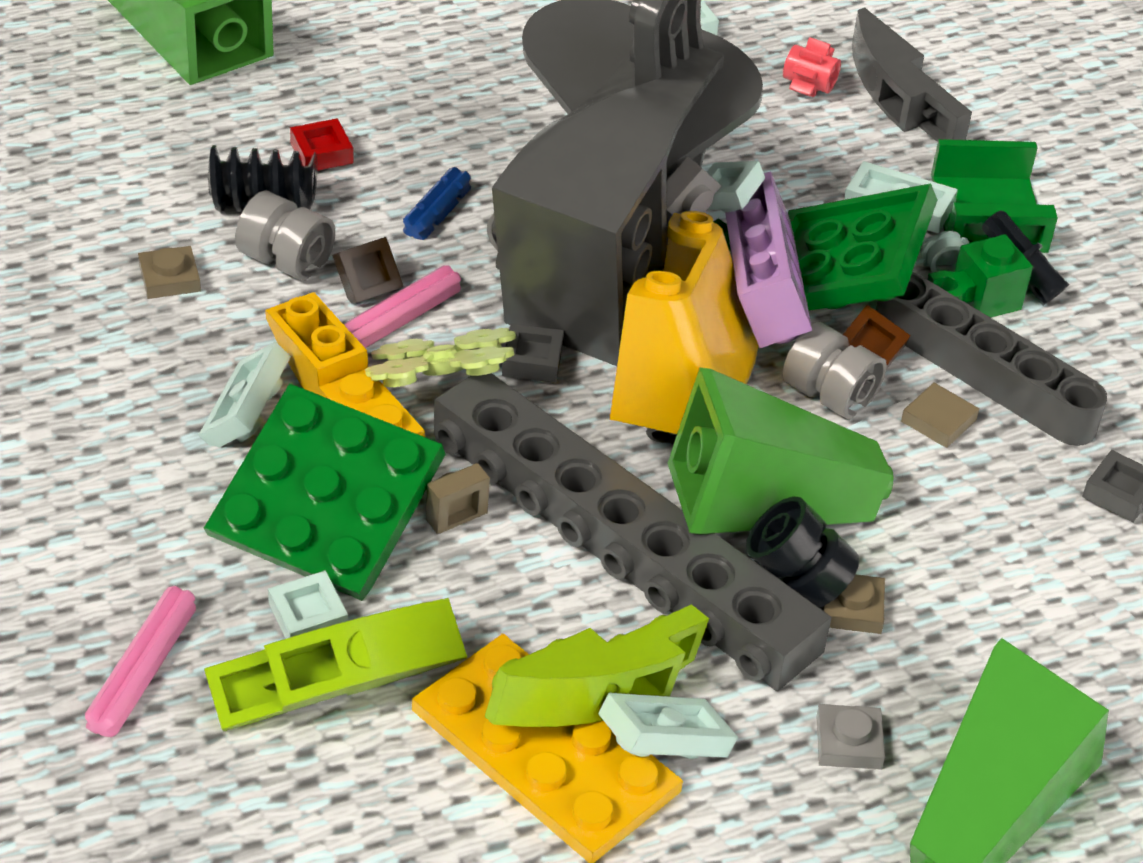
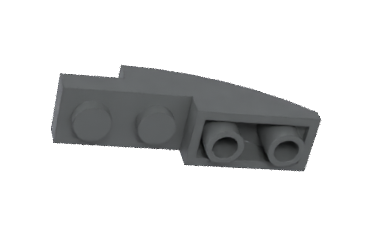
[852,8,972,142]

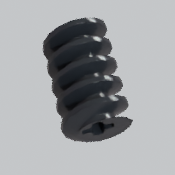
[208,145,318,213]

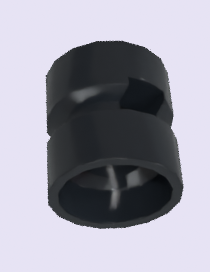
[746,496,859,608]

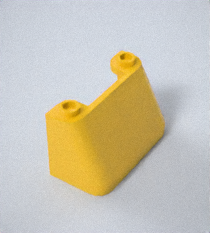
[609,211,759,434]

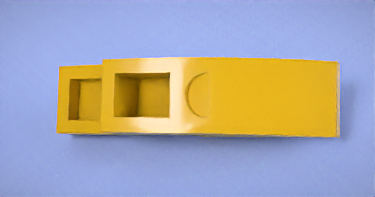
[265,292,425,437]

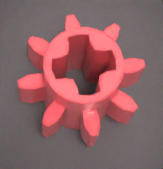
[783,37,841,97]

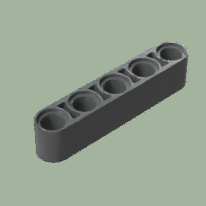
[876,272,1107,446]

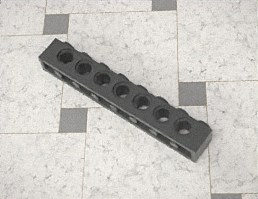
[434,373,832,692]

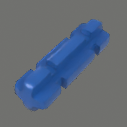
[403,167,471,240]

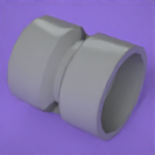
[235,190,335,281]
[782,321,887,420]

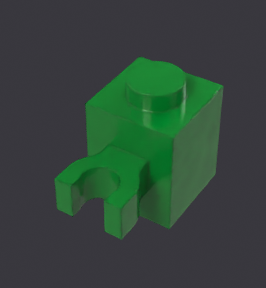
[927,234,1033,318]

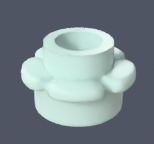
[921,231,969,273]

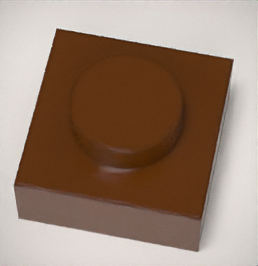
[843,305,911,370]

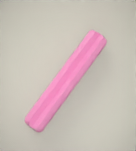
[344,265,461,348]
[85,586,196,737]

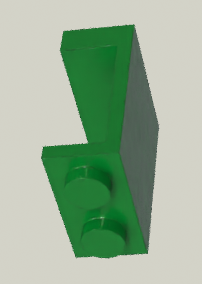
[931,139,1058,253]

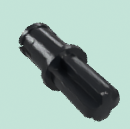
[982,210,1069,306]

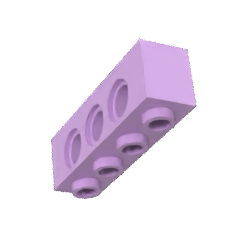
[725,171,812,348]

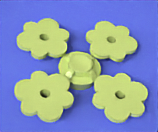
[365,328,516,387]

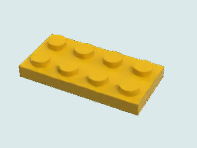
[412,633,683,863]

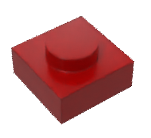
[290,118,354,170]

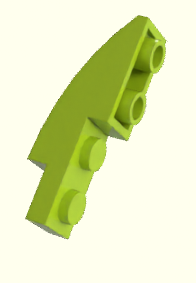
[204,598,467,732]
[485,604,709,727]

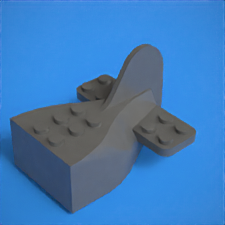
[492,0,763,366]

